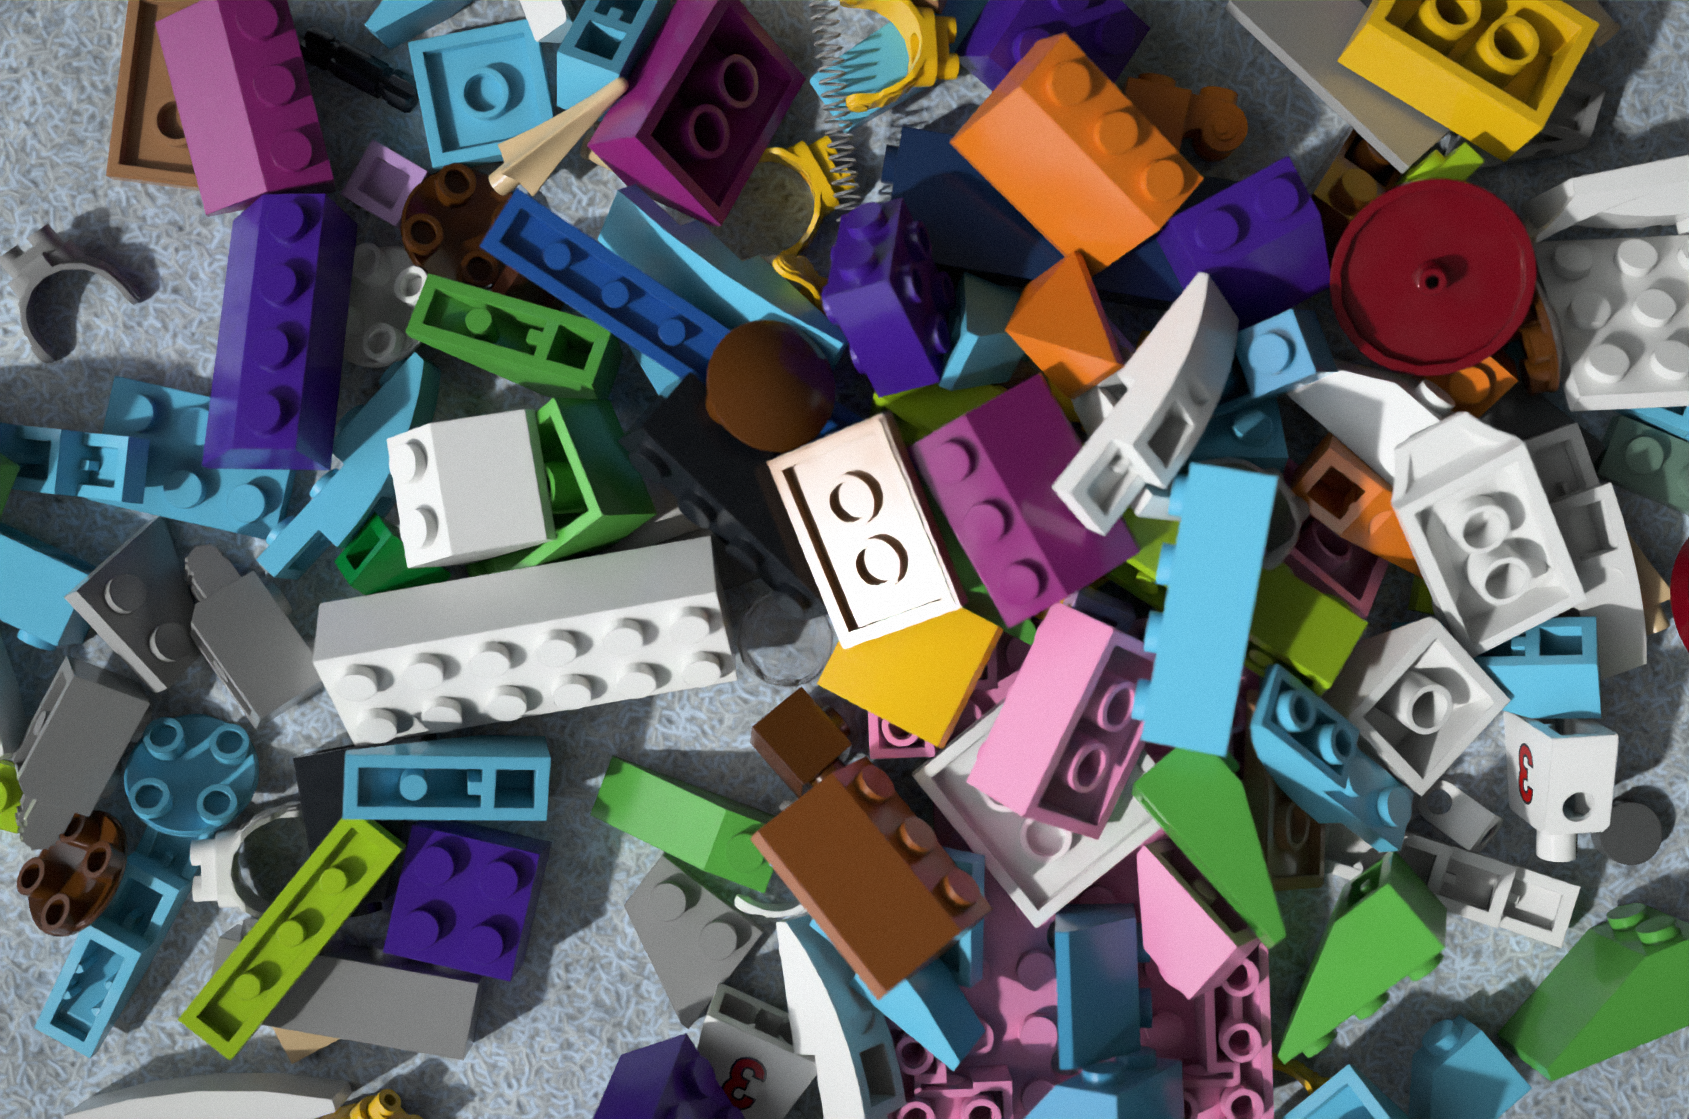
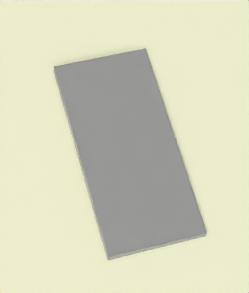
[1224,0,1451,175]

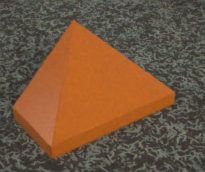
[1005,251,1125,399]

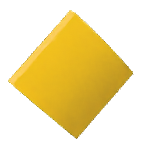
[817,607,1004,749]

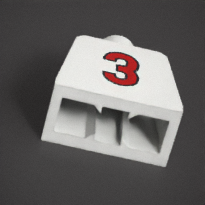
[1504,711,1619,862]
[697,982,818,1119]

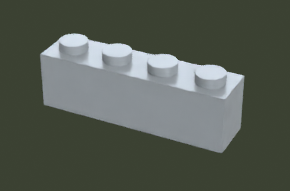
[210,918,486,1060]

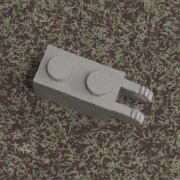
[184,543,324,730]
[12,655,152,851]

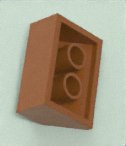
[750,756,993,1001]

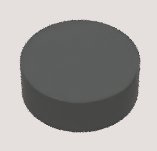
[1590,799,1662,865]

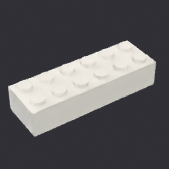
[312,536,738,747]

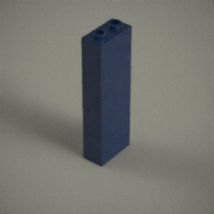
[881,126,1240,311]

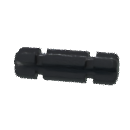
[300,26,419,113]

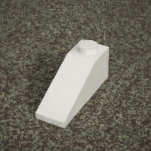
[1287,358,1455,487]

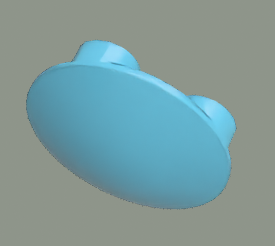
[124,714,260,837]

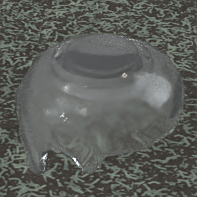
[736,590,834,689]

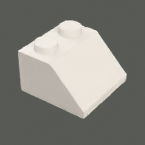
[387,409,557,568]
[1320,617,1511,796]

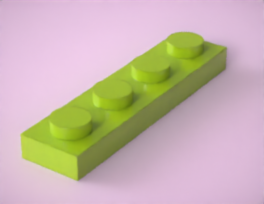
[177,817,407,1061]

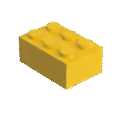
[1337,0,1600,162]

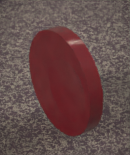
[1330,177,1536,376]

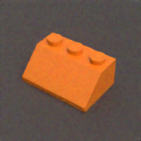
[949,33,1204,277]

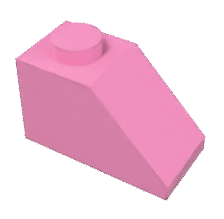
[1137,838,1261,1000]

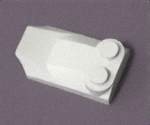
[1521,155,1689,245]
[1391,412,1587,658]

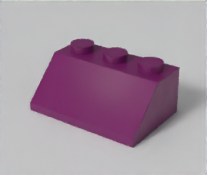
[155,0,336,217]
[587,0,806,227]
[907,373,1142,628]

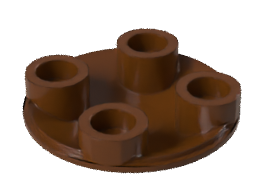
[400,163,514,290]
[1507,281,1563,396]
[705,320,836,453]
[17,810,128,937]

